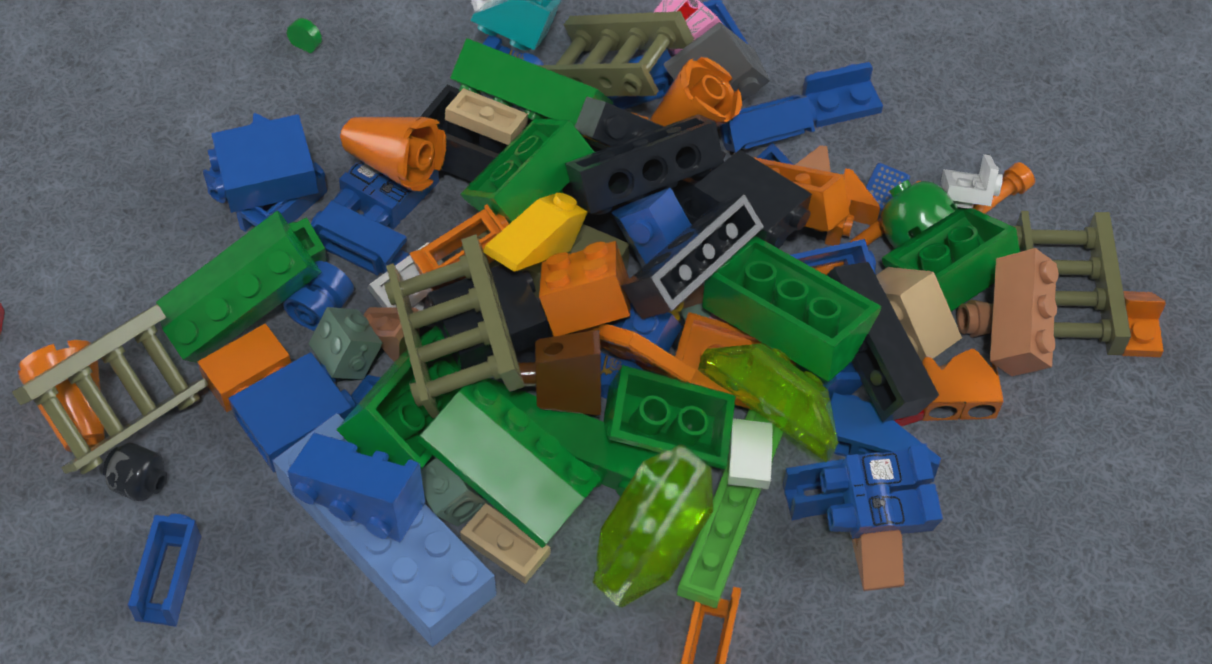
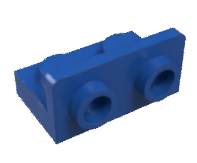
[802,62,883,128]

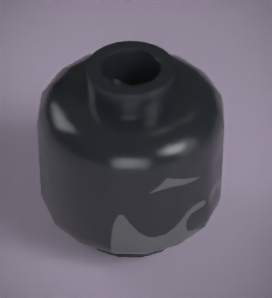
[102,442,167,502]

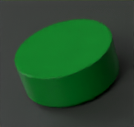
[287,18,322,53]

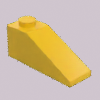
[483,193,588,272]

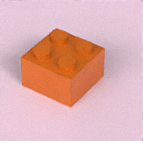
[539,241,630,337]

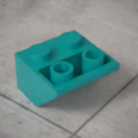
[470,0,561,51]

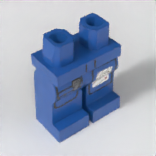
[333,161,439,229]
[820,443,943,539]

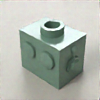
[308,307,382,379]
[421,458,490,527]

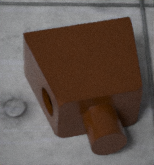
[518,330,601,415]

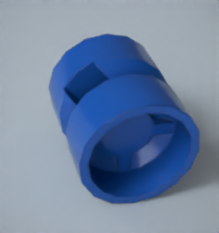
[283,261,354,332]

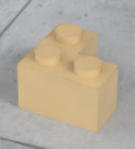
[876,267,962,361]

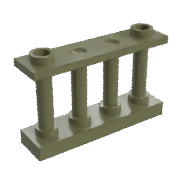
[538,11,695,96]
[1012,211,1131,355]
[384,234,525,418]
[12,304,209,475]

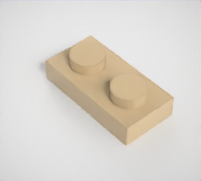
[445,88,528,145]
[460,503,550,584]

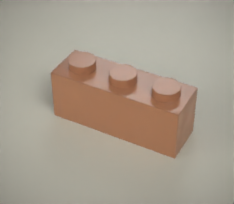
[990,248,1059,376]

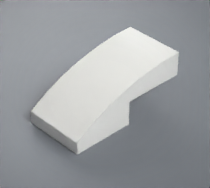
[728,419,772,489]

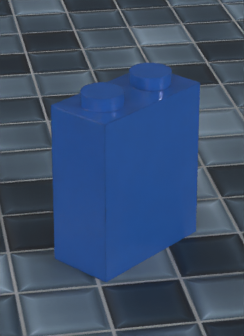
[208,114,319,213]
[228,352,356,473]

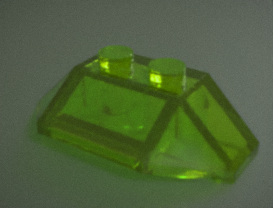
[698,343,838,462]
[593,445,713,608]

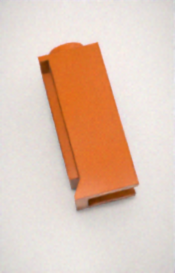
[409,204,509,291]
[681,587,742,664]

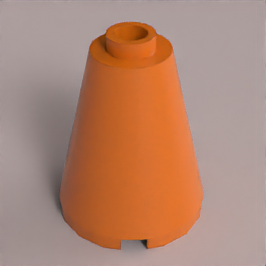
[650,57,742,127]
[340,117,446,191]
[18,340,105,452]

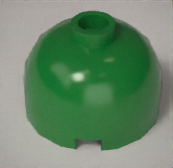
[881,179,958,249]

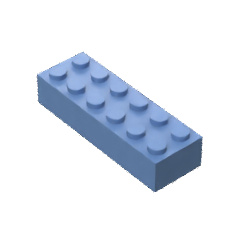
[273,413,496,647]

